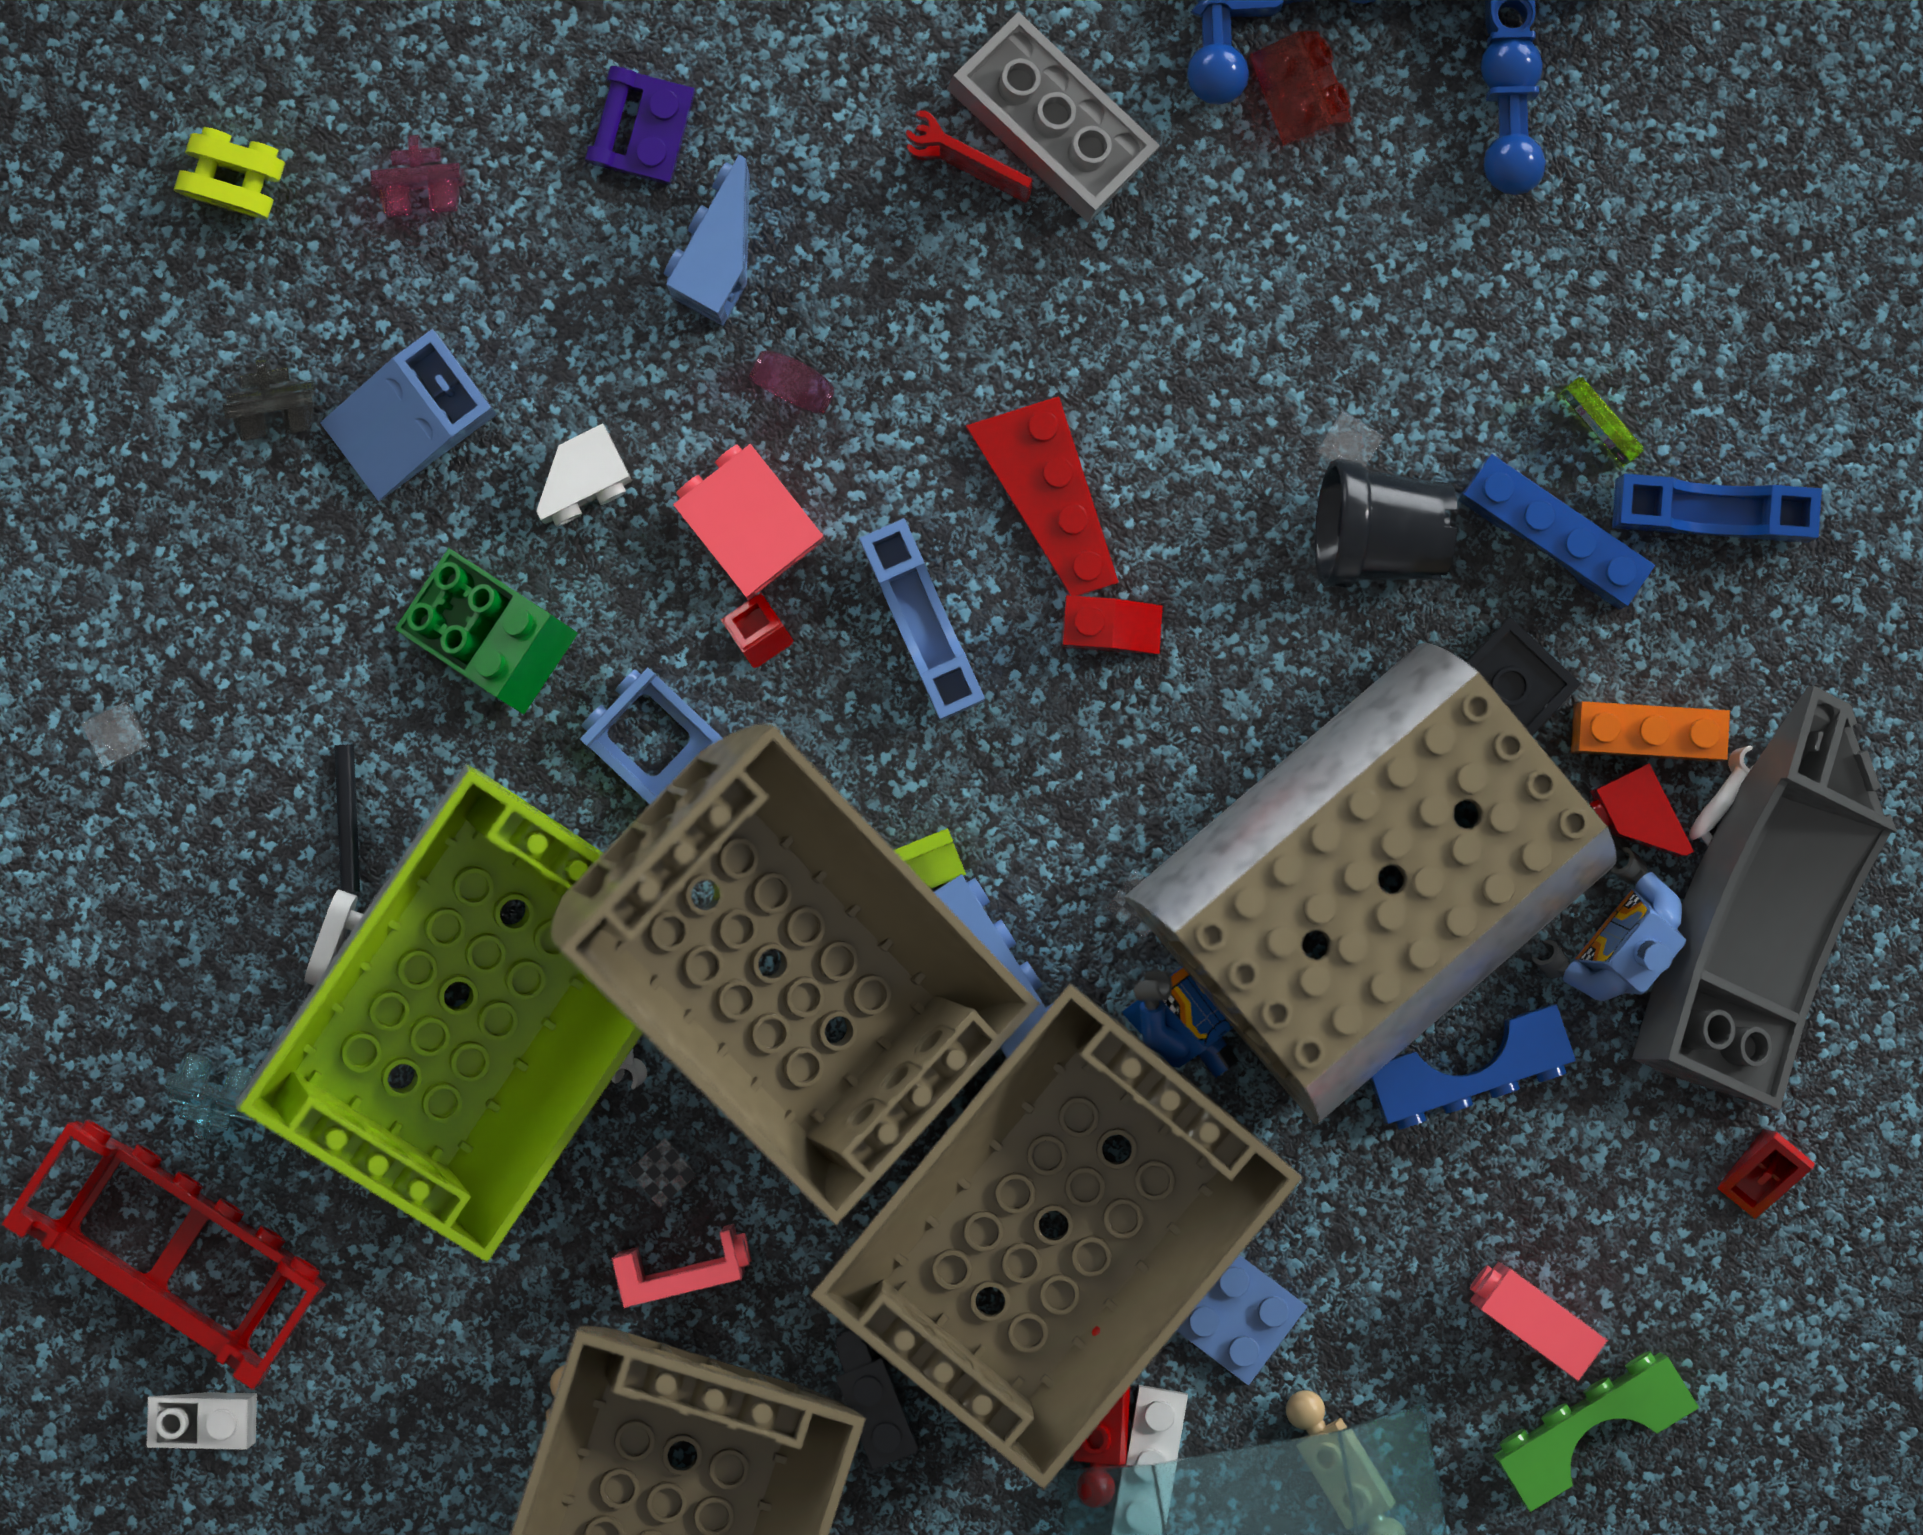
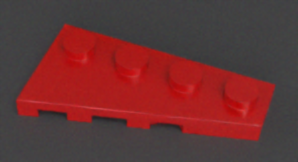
[966,396,1119,596]

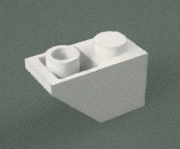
[536,423,632,527]
[147,1392,257,1450]

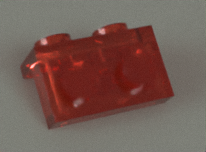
[1249,31,1352,146]

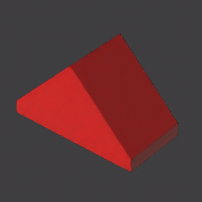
[1717,1129,1815,1219]

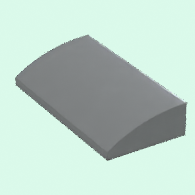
[947,12,1160,223]

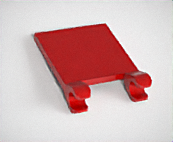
[906,110,1033,203]

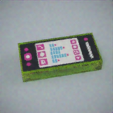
[1560,376,1644,467]

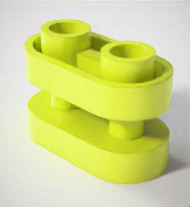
[174,127,285,219]

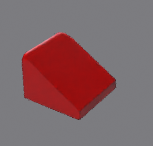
[720,593,793,668]

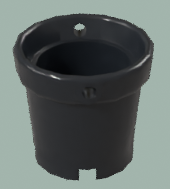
[1315,458,1457,587]

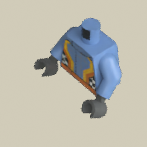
[1532,847,1686,1001]

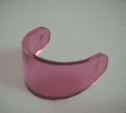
[748,351,834,415]

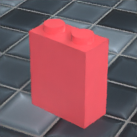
[673,444,825,601]
[1470,1261,1608,1381]

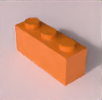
[1571,701,1730,762]

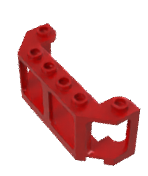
[1,1119,326,1390]

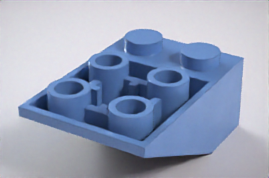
[664,155,750,326]
[320,328,497,501]

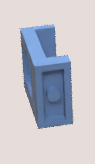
[580,667,722,804]

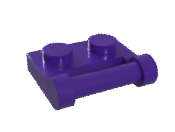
[585,66,696,185]

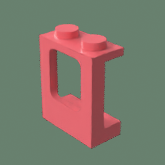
[612,1224,752,1308]

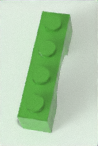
[1493,1351,1699,1512]

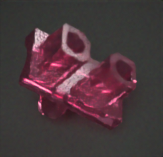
[371,135,465,217]

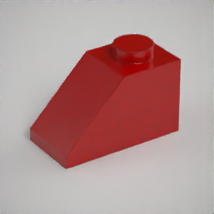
[1062,595,1163,655]
[1589,763,1694,857]

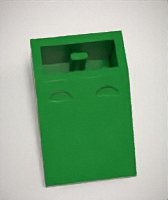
[395,548,578,715]

